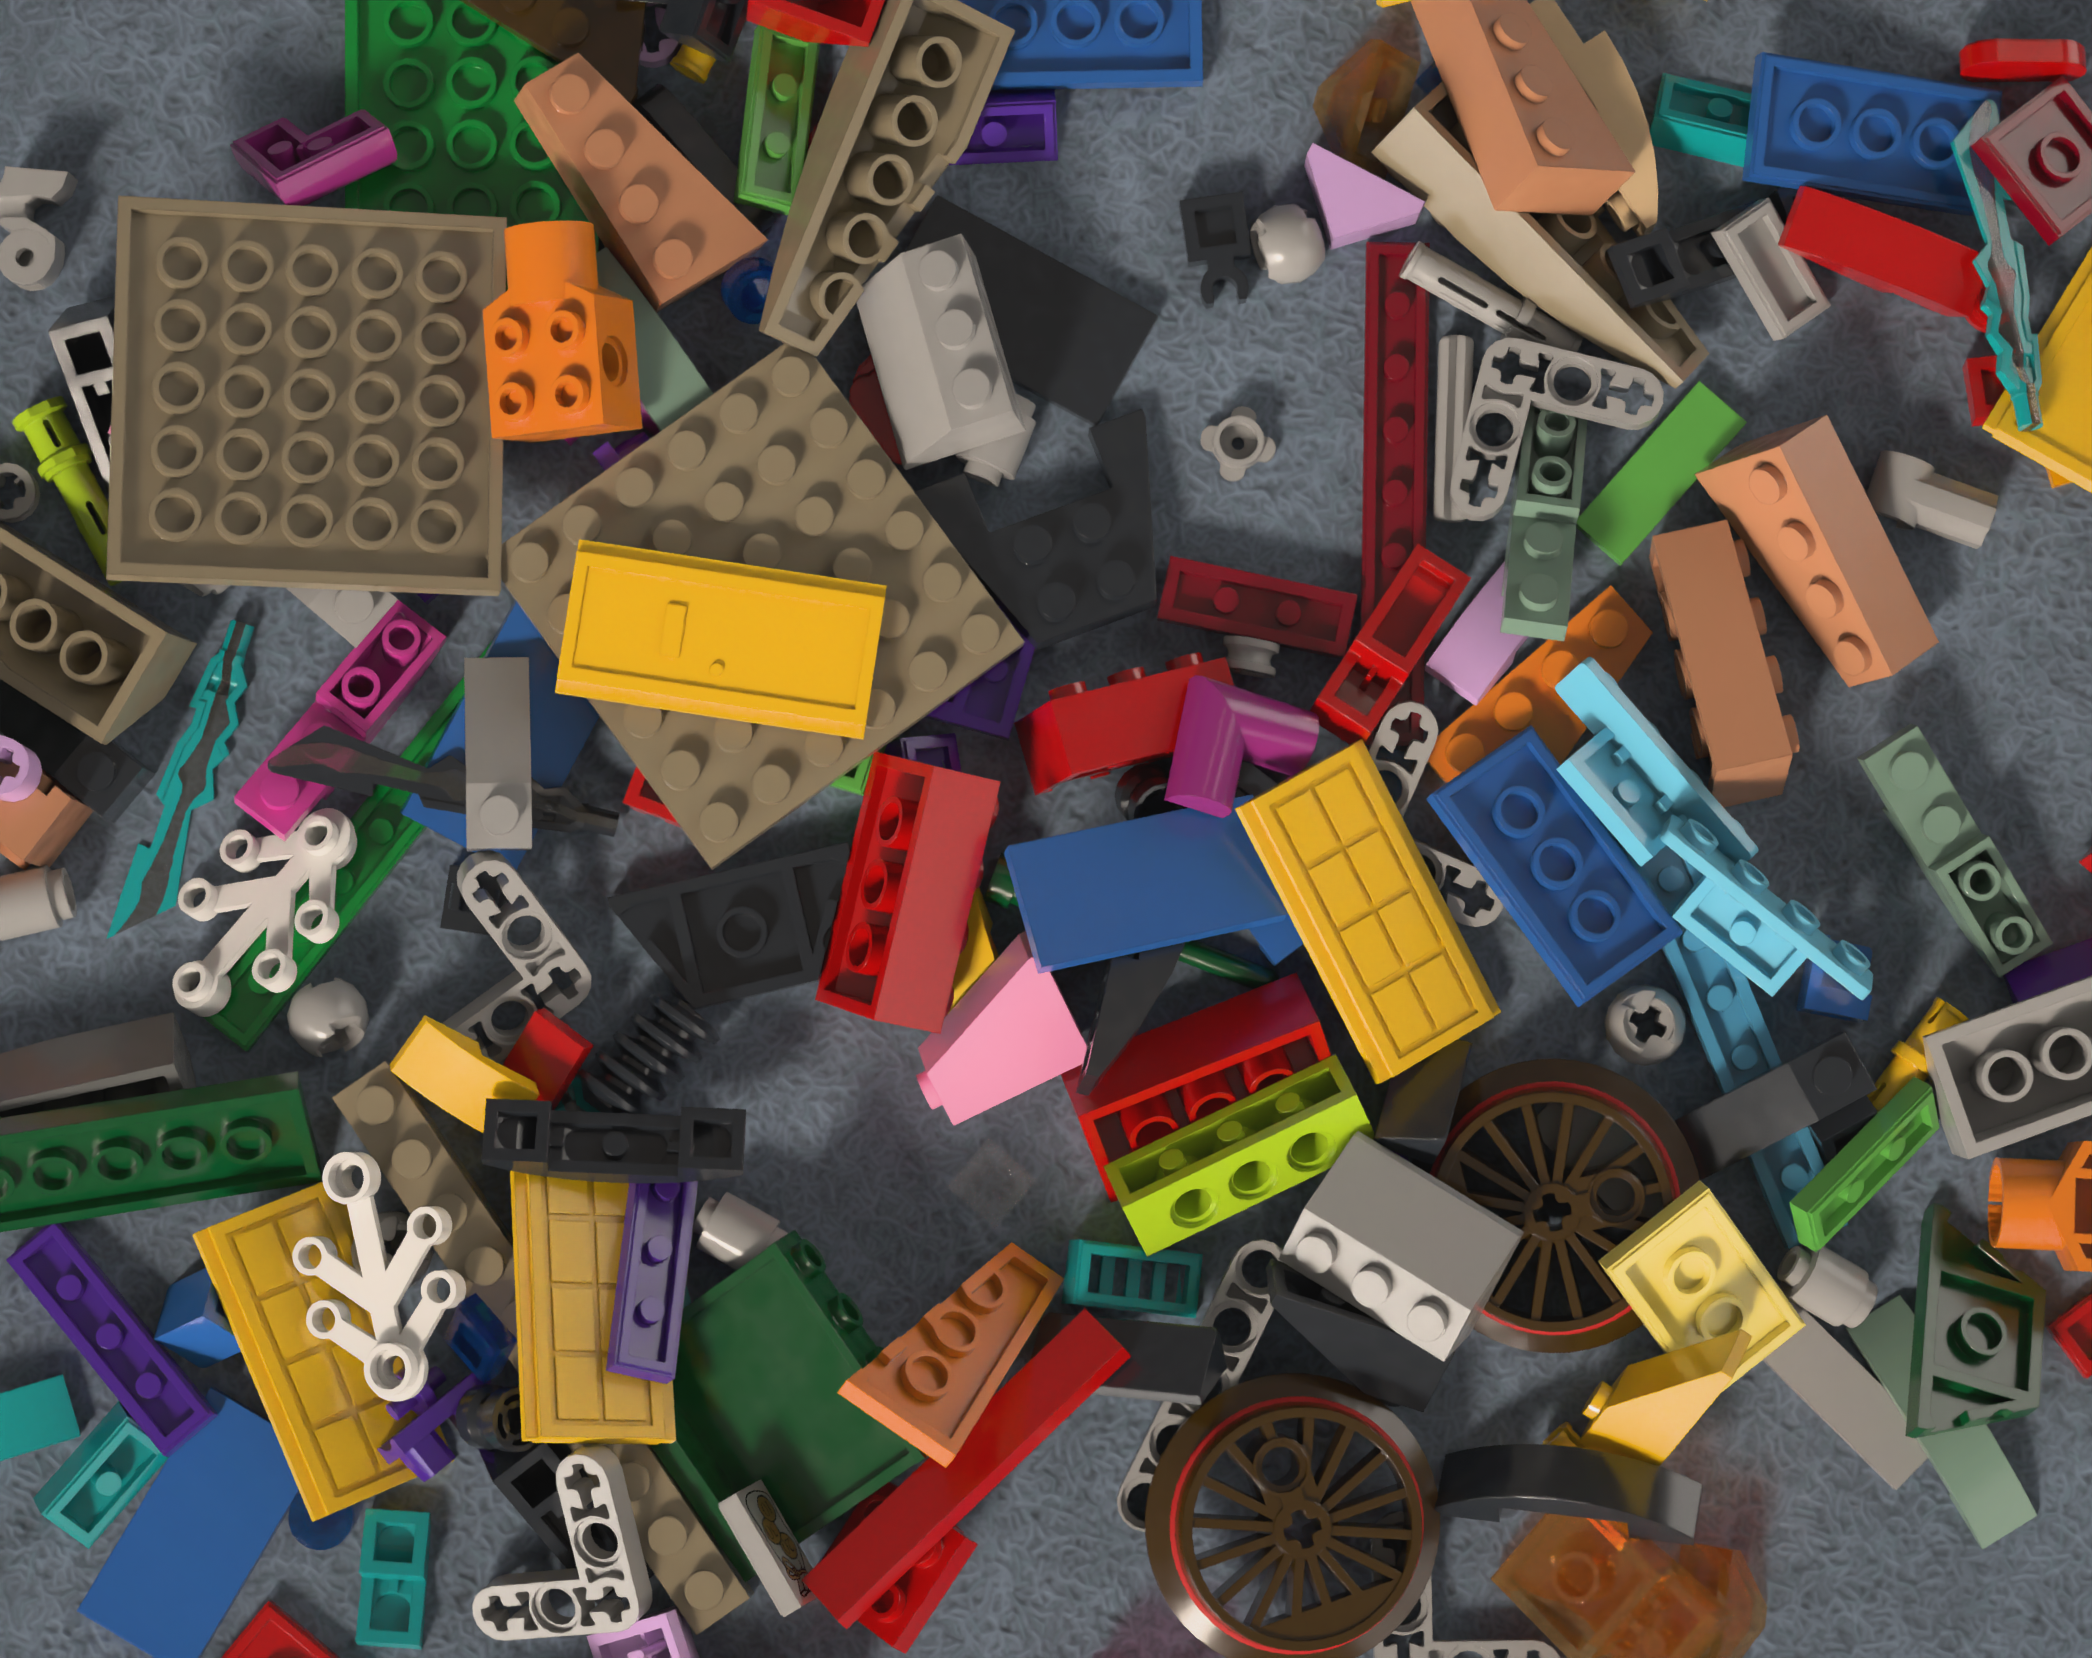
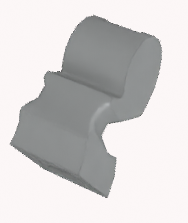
[0,166,78,291]

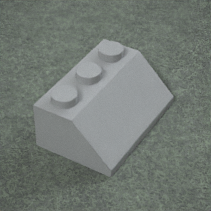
[856,234,1026,470]
[1922,975,2092,1159]
[1279,1131,1524,1362]

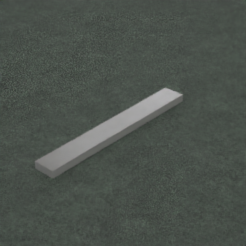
[1537,1102,1928,1490]

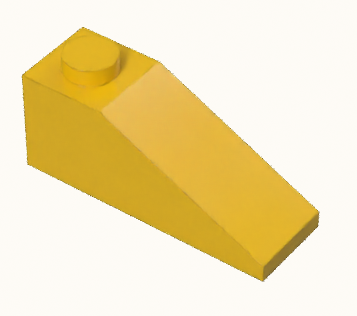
[1578,1329,1753,1466]

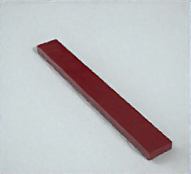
[1360,242,1430,747]

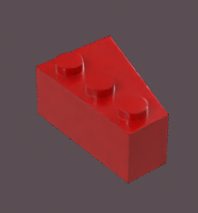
[1014,652,1234,796]

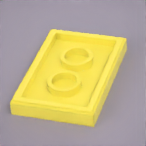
[1598,1180,1806,1393]

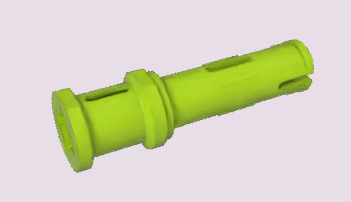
[12,396,122,586]

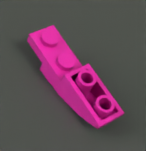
[234,600,447,842]

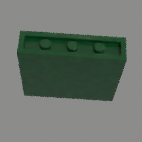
[651,1230,928,1583]

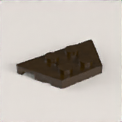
[460,0,648,106]

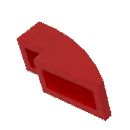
[1778,186,1992,317]
[1310,544,1471,745]

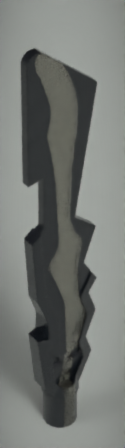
[268,725,620,837]

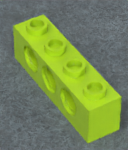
[1103,1054,1374,1257]

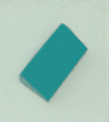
[1649,73,1751,167]
[33,1401,169,1549]

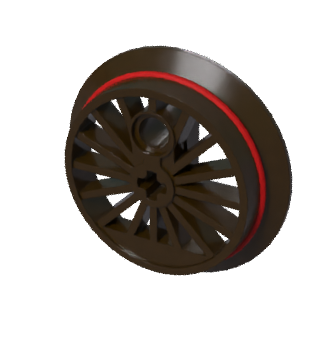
[1411,1058,1699,1353]
[1145,1373,1440,1658]

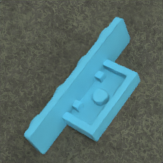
[1555,657,1758,867]
[1660,814,1873,1000]

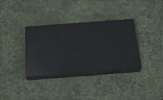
[905,195,1158,426]

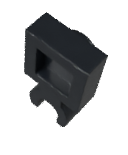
[1179,192,1251,309]

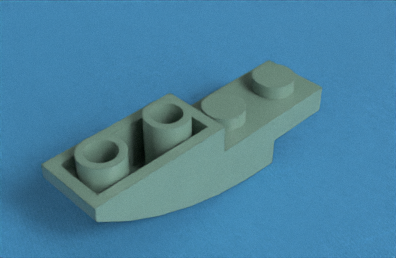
[1500,406,1588,641]
[1857,724,2053,978]

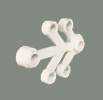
[172,808,357,1017]
[292,1152,466,1401]

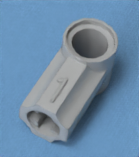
[1866,450,1999,549]

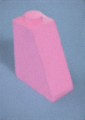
[916,931,1087,1126]

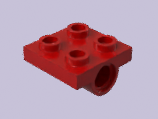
[821,1481,978,1654]

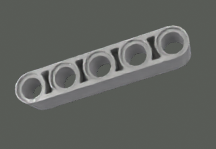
[1116,1240,1283,1532]

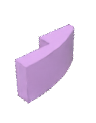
[1425,562,1529,706]

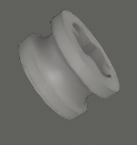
[0,463,40,523]
[1222,636,1280,678]

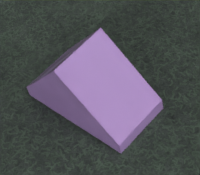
[1304,143,1425,250]
[586,1605,699,1658]

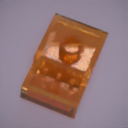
[1490,1513,1735,1658]

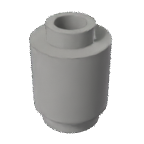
[956,394,1036,487]
[0,865,77,941]
[692,1192,788,1270]
[1777,1245,1878,1328]

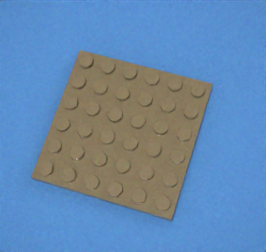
[106,195,507,596]
[485,343,1025,870]

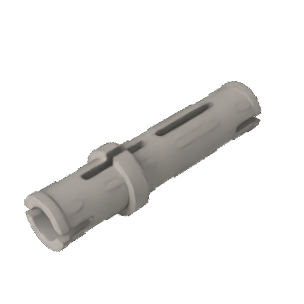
[1399,241,1583,370]

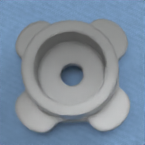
[1200,406,1276,482]

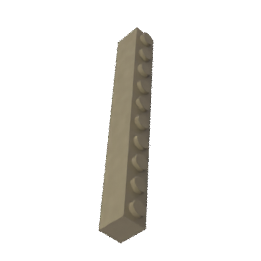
[332,1061,754,1635]

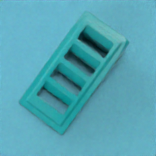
[1061,1239,1203,1318]

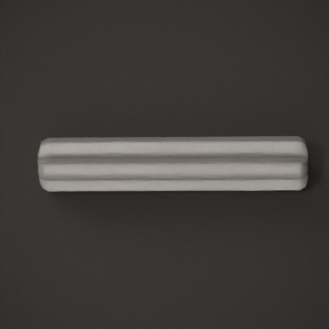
[1433,335,1474,523]

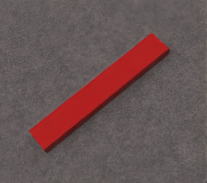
[801,1308,1131,1629]

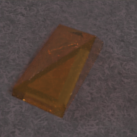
[1313,39,1420,180]
[1668,1542,1767,1658]

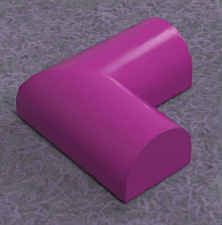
[230,109,398,206]
[1164,676,1319,818]

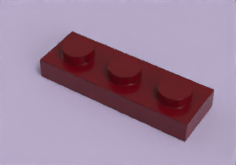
[1157,556,1357,659]

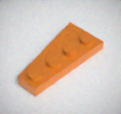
[1427,585,1653,784]
[837,1242,1065,1468]

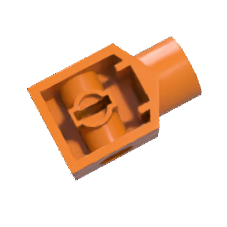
[483,221,642,443]
[1987,1141,2092,1272]

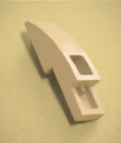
[1530,0,1658,237]

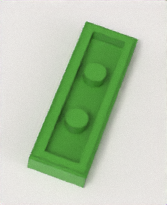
[733,25,820,216]
[1576,381,1747,566]
[1789,1076,1940,1252]

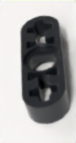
[633,84,775,233]

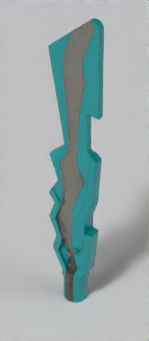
[1950,99,2043,432]
[107,620,255,939]

